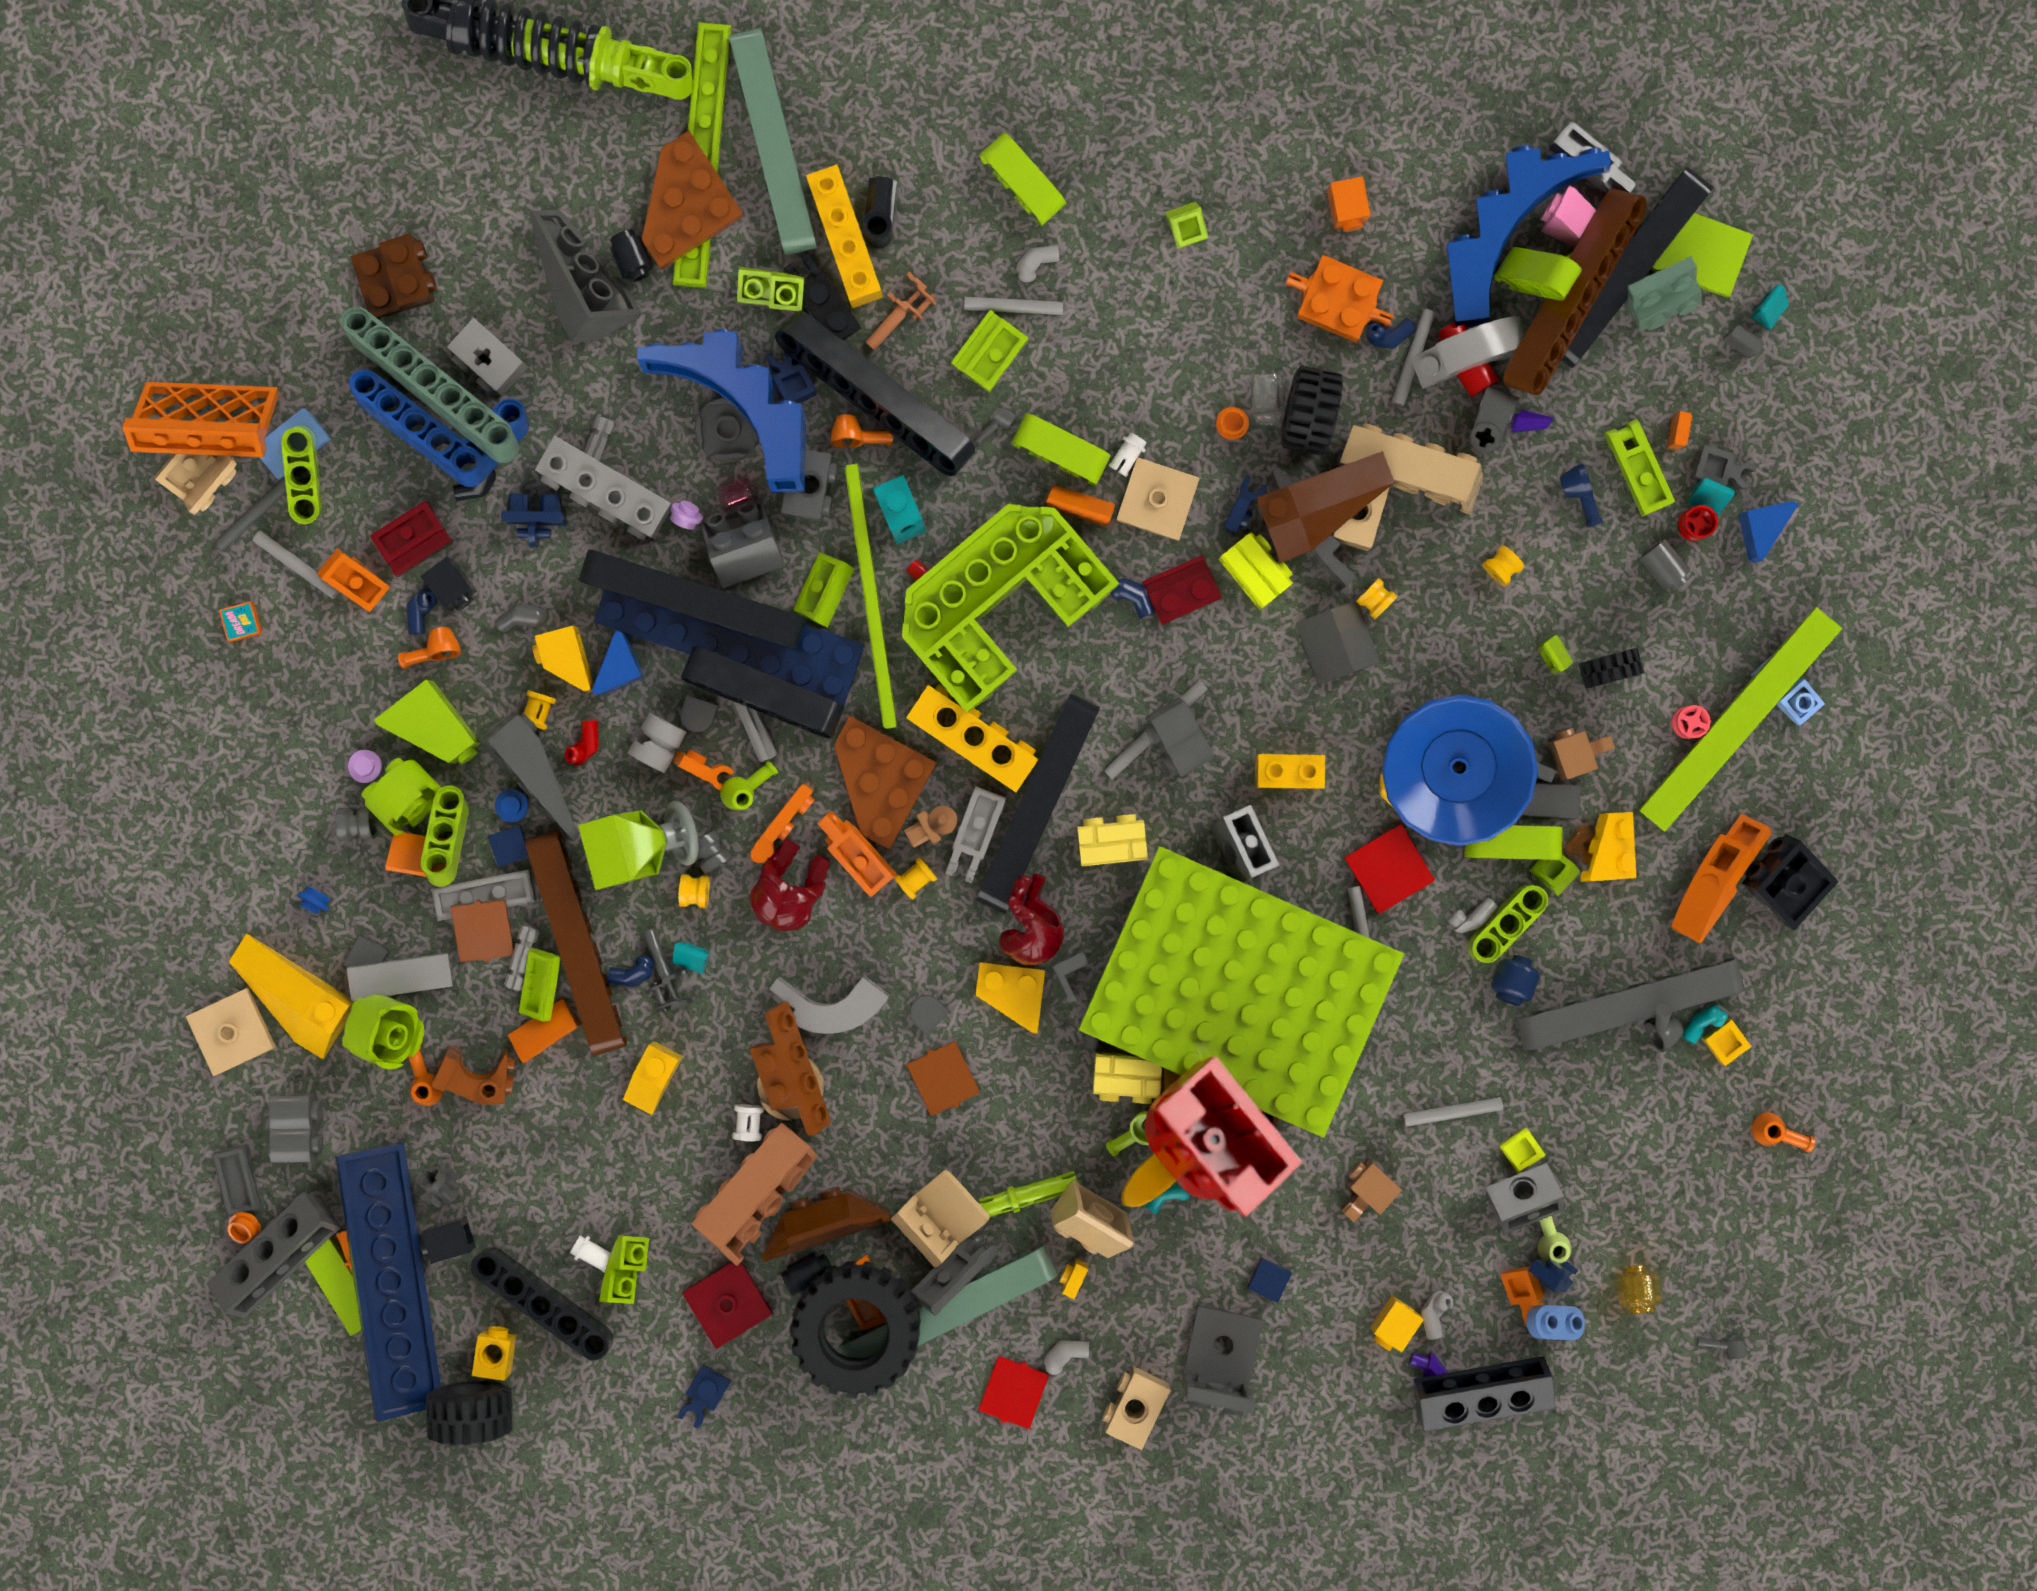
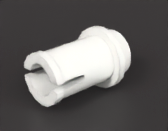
[1108,432,1147,477]
[570,1236,611,1273]

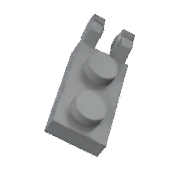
[945,786,1006,883]

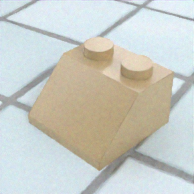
[1050,1181,1134,1258]

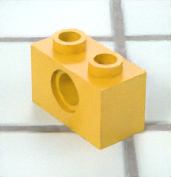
[1254,754,1325,789]

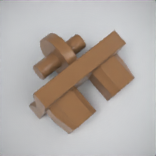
[904,806,958,848]

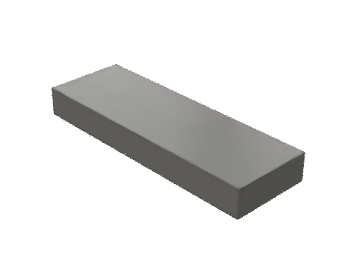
[431,869,536,921]
[347,952,453,1001]

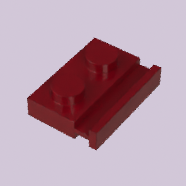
[370,500,454,577]
[1142,555,1222,626]

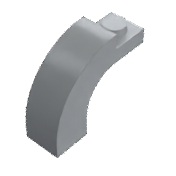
[1410,316,1526,389]
[769,975,890,1034]

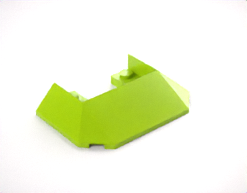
[902,504,1119,713]

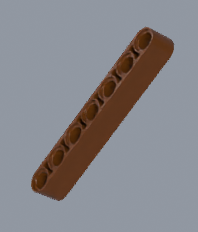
[1504,189,1647,396]
[525,829,627,1056]

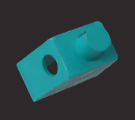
[872,474,927,544]

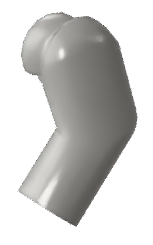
[1016,245,1060,282]
[1448,898,1498,933]
[1421,1291,1453,1340]
[1044,1340,1089,1375]

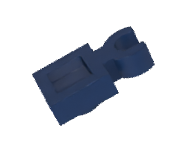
[767,351,817,403]
[678,1364,732,1428]

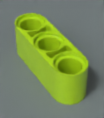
[979,132,1066,226]
[1494,247,1582,301]
[1011,413,1111,486]
[281,425,323,524]
[421,785,469,887]
[1464,825,1563,860]
[1467,885,1548,963]

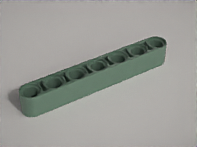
[729,27,818,256]
[341,307,519,463]
[839,1244,1058,1358]

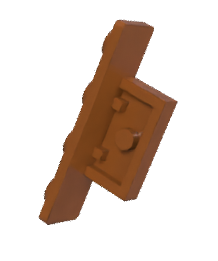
[750,1001,831,1136]

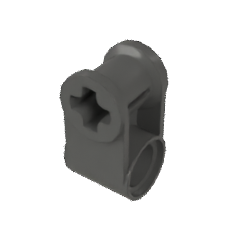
[1470,386,1520,453]

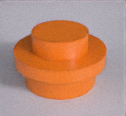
[1216,407,1249,440]
[227,1212,261,1244]

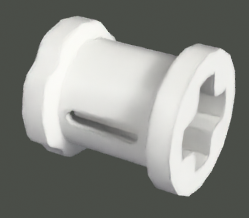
[732,1104,764,1141]

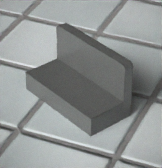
[1052,948,1089,1002]

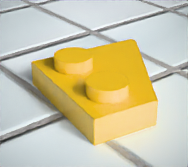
[1581,812,1636,882]
[976,962,1045,1034]

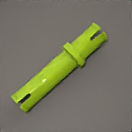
[979,1170,1078,1218]

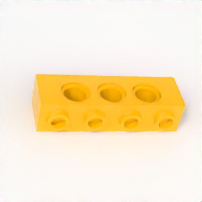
[806,165,883,308]
[906,684,1038,792]

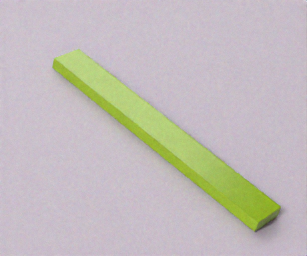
[673,22,732,289]
[844,464,898,729]
[1638,607,1843,832]

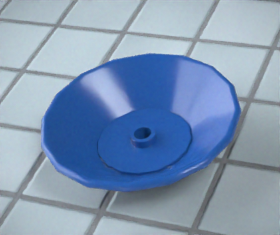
[1382,694,1538,846]

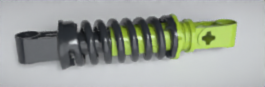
[402,0,693,100]

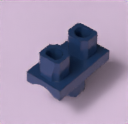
[501,494,567,548]

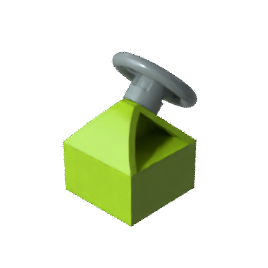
[578,801,699,890]

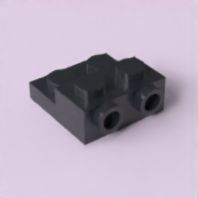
[1742,834,1839,931]

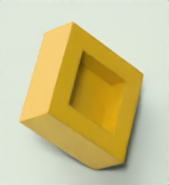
[1702,1019,1752,1066]
[1059,1258,1089,1299]

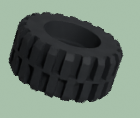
[790,1261,921,1398]

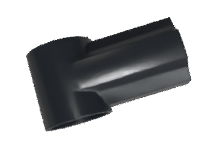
[862,176,898,249]

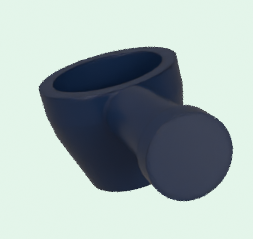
[1559,463,1603,527]

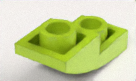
[737,267,804,311]
[599,1235,649,1304]

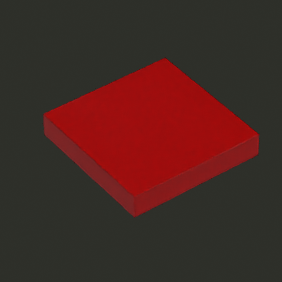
[1344,824,1435,914]

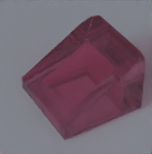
[717,476,755,509]

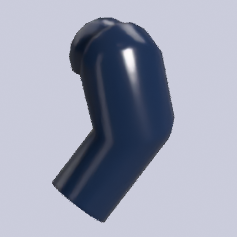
[1366,318,1416,349]
[1111,578,1154,619]
[406,589,437,635]
[607,956,654,987]

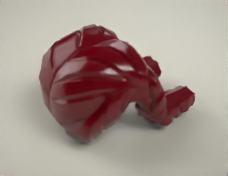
[749,838,830,932]
[999,873,1064,965]

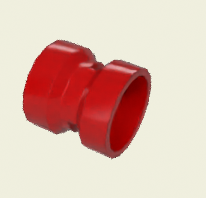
[1677,505,1718,542]

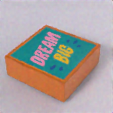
[219,601,263,642]

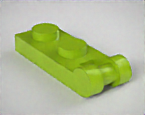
[1604,419,1675,517]

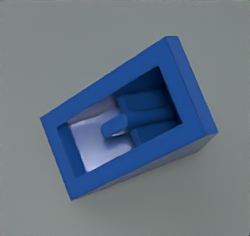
[1739,501,1799,563]
[591,631,645,696]

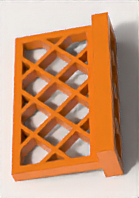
[122,382,279,457]

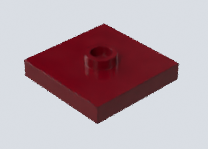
[682,1261,773,1349]

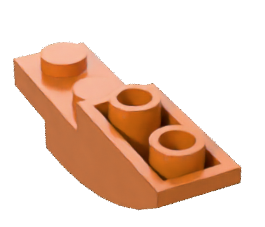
[1671,814,1772,944]

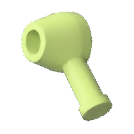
[1537,1216,1572,1264]

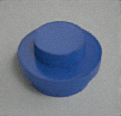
[495,789,529,822]
[297,886,330,915]

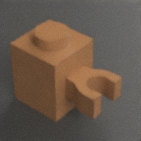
[1547,728,1615,780]
[1341,1159,1402,1222]

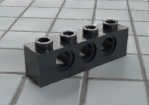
[1413,1356,1556,1432]

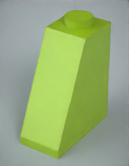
[374,679,480,764]

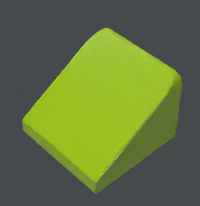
[1165,202,1209,249]
[1537,635,1573,674]
[1530,855,1580,896]

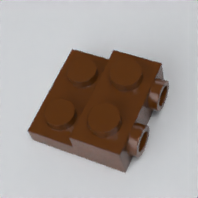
[351,233,437,319]

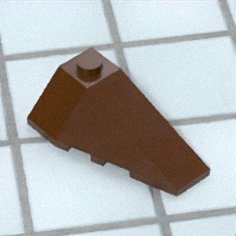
[1256,451,1395,563]

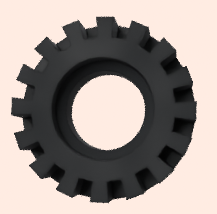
[1578,648,1645,689]

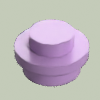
[670,501,703,530]
[348,750,382,783]

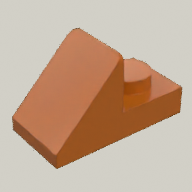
[316,548,390,612]

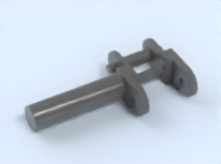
[642,928,697,1012]

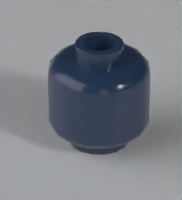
[1491,955,1540,1006]

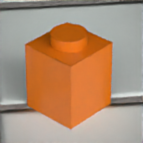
[1327,176,1371,232]

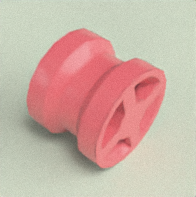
[1671,705,1711,739]

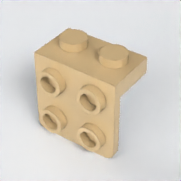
[154,454,237,515]
[891,1170,989,1268]

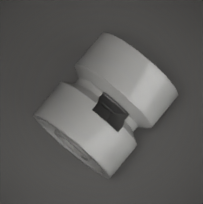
[627,712,687,773]

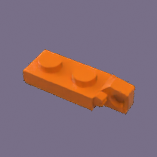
[817,811,897,897]

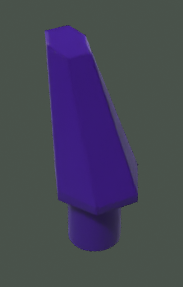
[1510,409,1554,432]
[1409,1352,1449,1377]

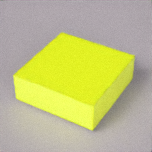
[1498,1127,1546,1174]

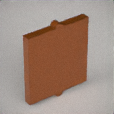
[450,899,514,962]
[906,1041,980,1117]

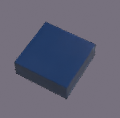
[488,825,529,867]
[1247,1257,1292,1303]

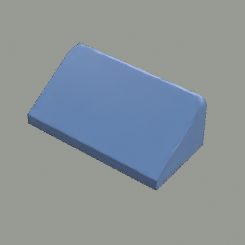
[259,408,331,480]

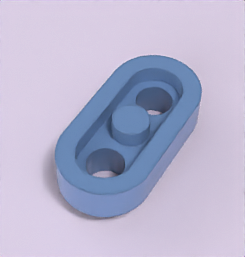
[1526,1305,1585,1340]

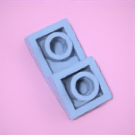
[1750,658,1825,726]

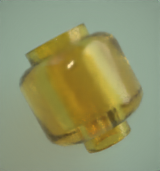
[1616,1265,1662,1315]

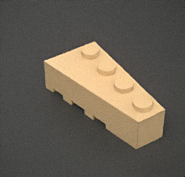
[1340,424,1484,515]

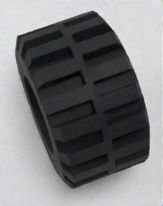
[1281,365,1343,456]
[426,1381,513,1445]

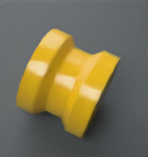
[1482,545,1525,587]
[1356,578,1398,620]
[679,874,710,908]

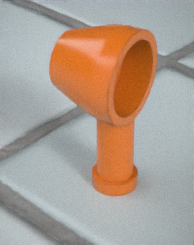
[830,414,893,448]
[398,627,461,669]
[408,1046,443,1106]
[1751,1112,1816,1153]

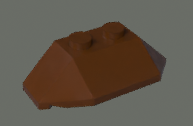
[762,1186,892,1262]

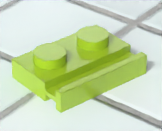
[951,310,1029,393]

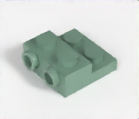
[1628,256,1702,332]

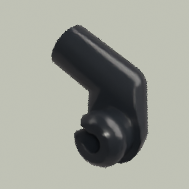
[453,469,496,501]

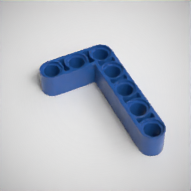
[349,369,529,487]

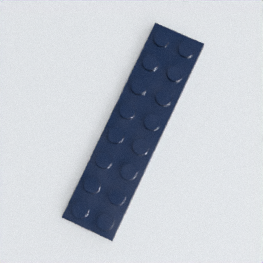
[594,590,865,707]
[335,1143,441,1422]

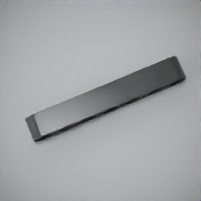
[1516,958,1745,1051]

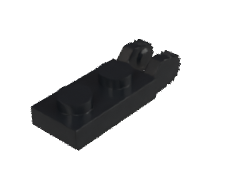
[784,252,861,341]

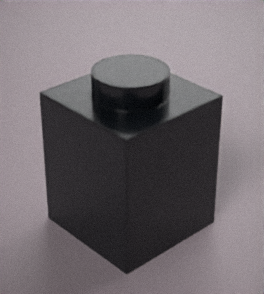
[420,557,477,611]
[420,1216,476,1264]

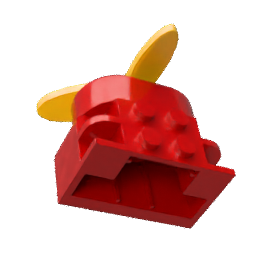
[1121,1056,1303,1217]

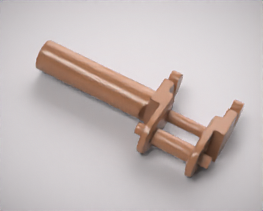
[865,272,937,351]

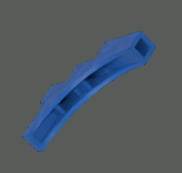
[1447,145,1611,326]
[637,329,806,492]

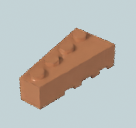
[691,1122,818,1266]

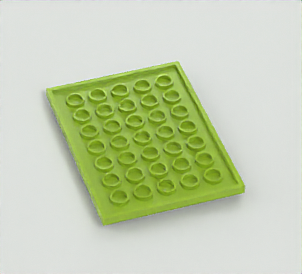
[1078,846,1404,1138]

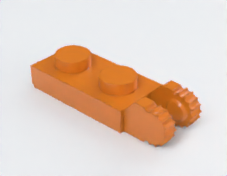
[750,783,815,864]

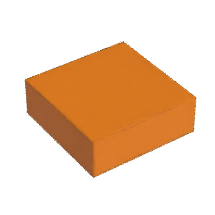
[1666,411,1693,450]

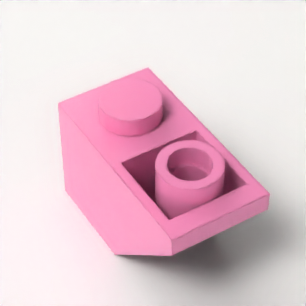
[1540,186,1596,248]

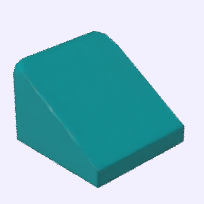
[1751,284,1789,330]
[1688,478,1735,516]
[672,941,711,974]

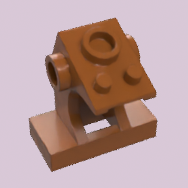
[431,1044,515,1105]

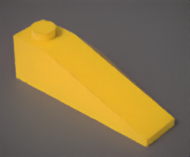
[229,934,354,1059]

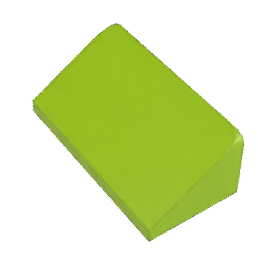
[792,552,855,628]

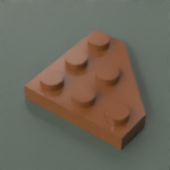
[642,131,745,270]
[834,716,937,850]

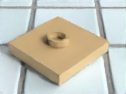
[1116,457,1200,542]
[186,988,276,1076]

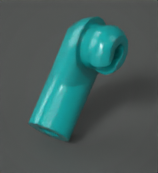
[1681,1005,1728,1045]
[1143,1181,1191,1214]

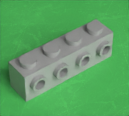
[535,435,672,541]

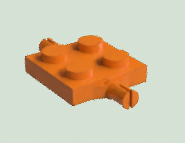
[1285,255,1394,343]

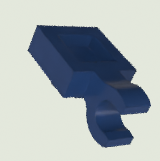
[1222,476,1267,535]
[1528,1259,1578,1293]

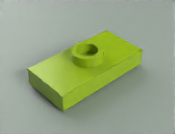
[519,948,561,1022]

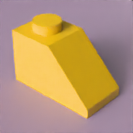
[532,625,594,693]
[623,1041,683,1115]

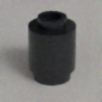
[610,229,653,282]
[781,1251,832,1296]

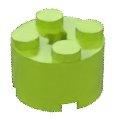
[362,758,442,835]
[342,994,424,1069]

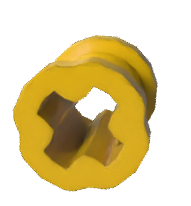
[520,690,556,730]
[894,856,938,900]

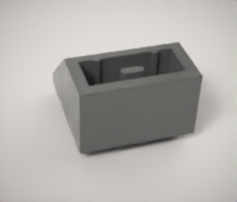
[701,498,785,588]

